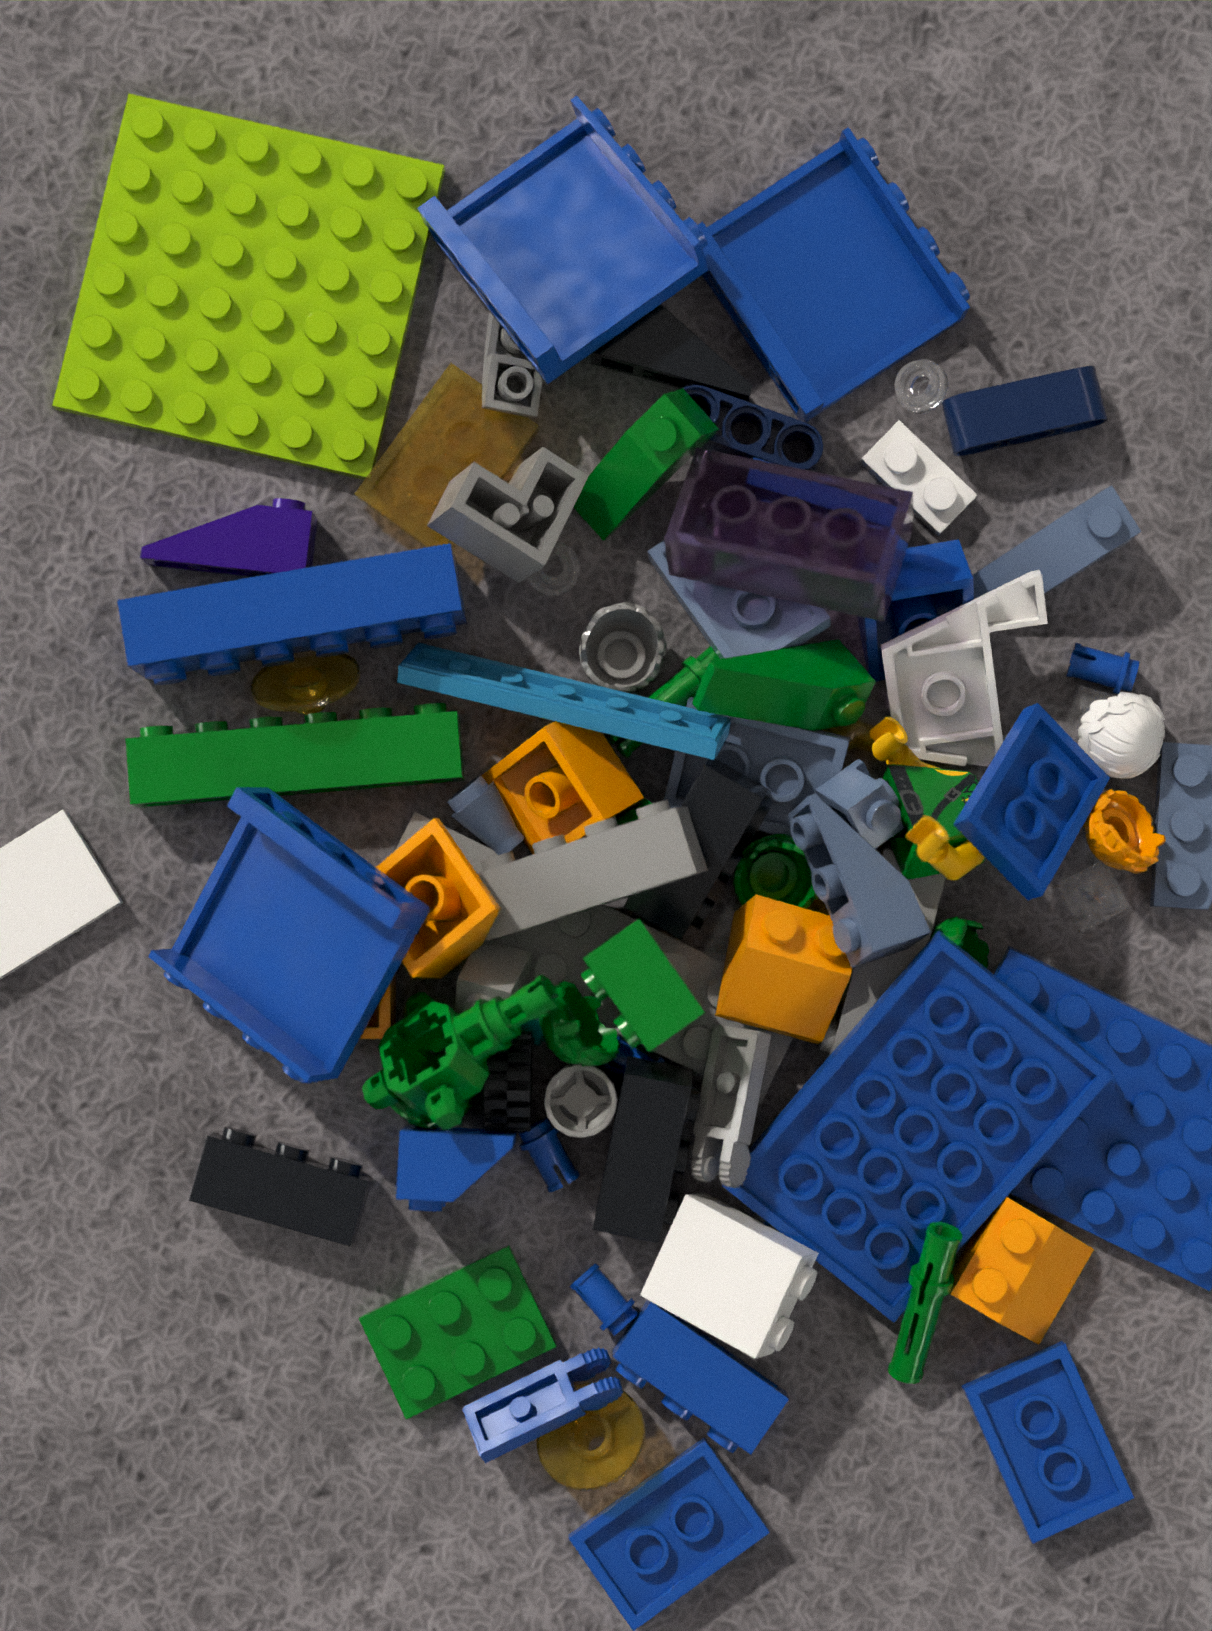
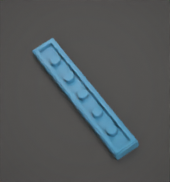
[397,643,731,760]

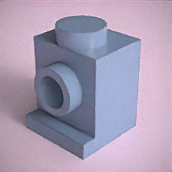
[815,759,904,849]

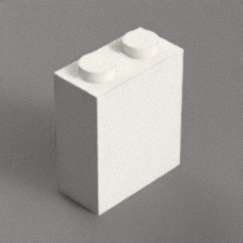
[640,1192,819,1359]

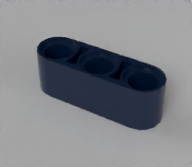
[942,366,1107,456]
[682,385,824,474]

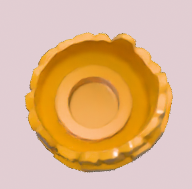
[1082,789,1166,874]

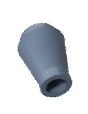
[447,775,525,855]

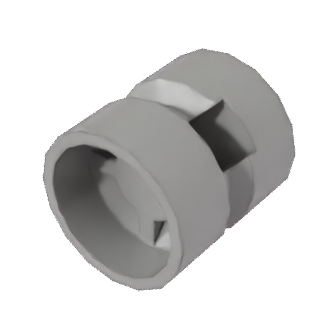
[544,1064,617,1138]

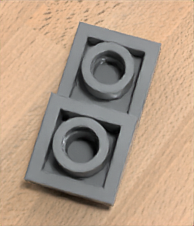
[482,311,543,419]

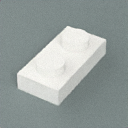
[860,420,977,537]

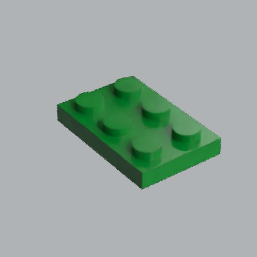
[359,1245,557,1420]

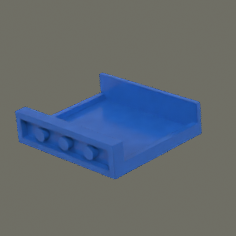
[417,95,709,384]
[698,127,970,422]
[148,787,431,1084]

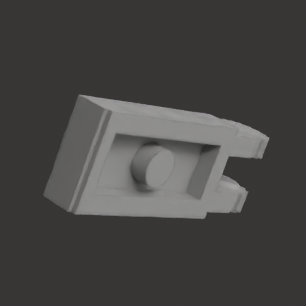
[690,1025,771,1188]

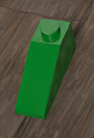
[573,389,720,541]
[692,639,876,731]

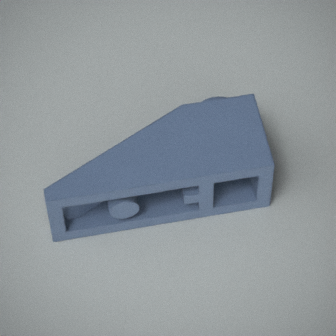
[972,485,1142,599]

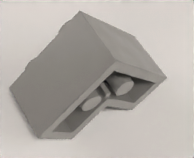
[427,447,588,583]

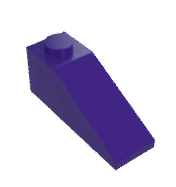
[140,498,318,577]

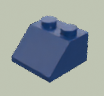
[851,539,974,682]
[396,1125,517,1211]

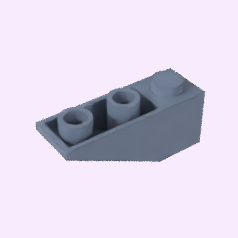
[788,794,931,968]

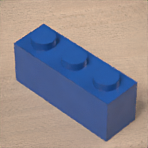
[612,1300,789,1455]

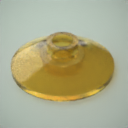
[250,654,360,715]
[536,1382,645,1491]

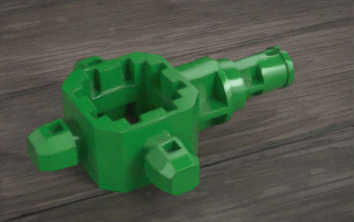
[362,975,561,1130]

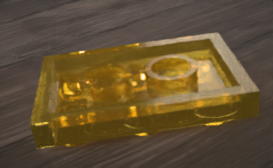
[355,363,540,549]

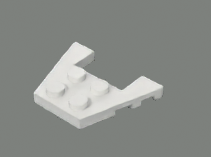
[881,570,1048,767]

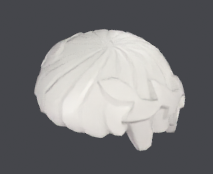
[1078,692,1165,779]

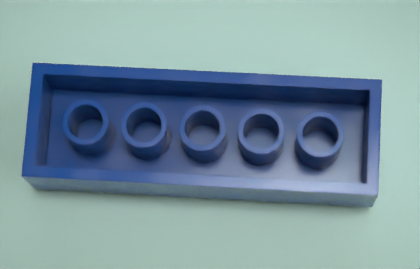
[117,543,467,685]

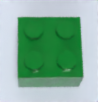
[580,919,705,1052]

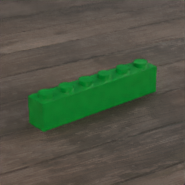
[125,703,465,808]

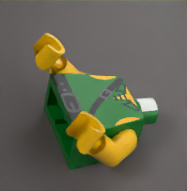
[869,717,985,881]

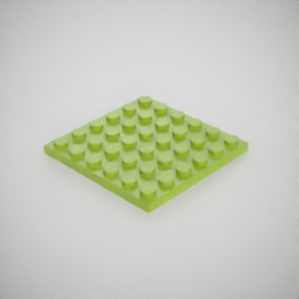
[52,93,445,482]

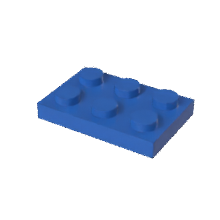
[953,703,1110,901]
[961,1341,1134,1544]
[569,1437,770,1631]

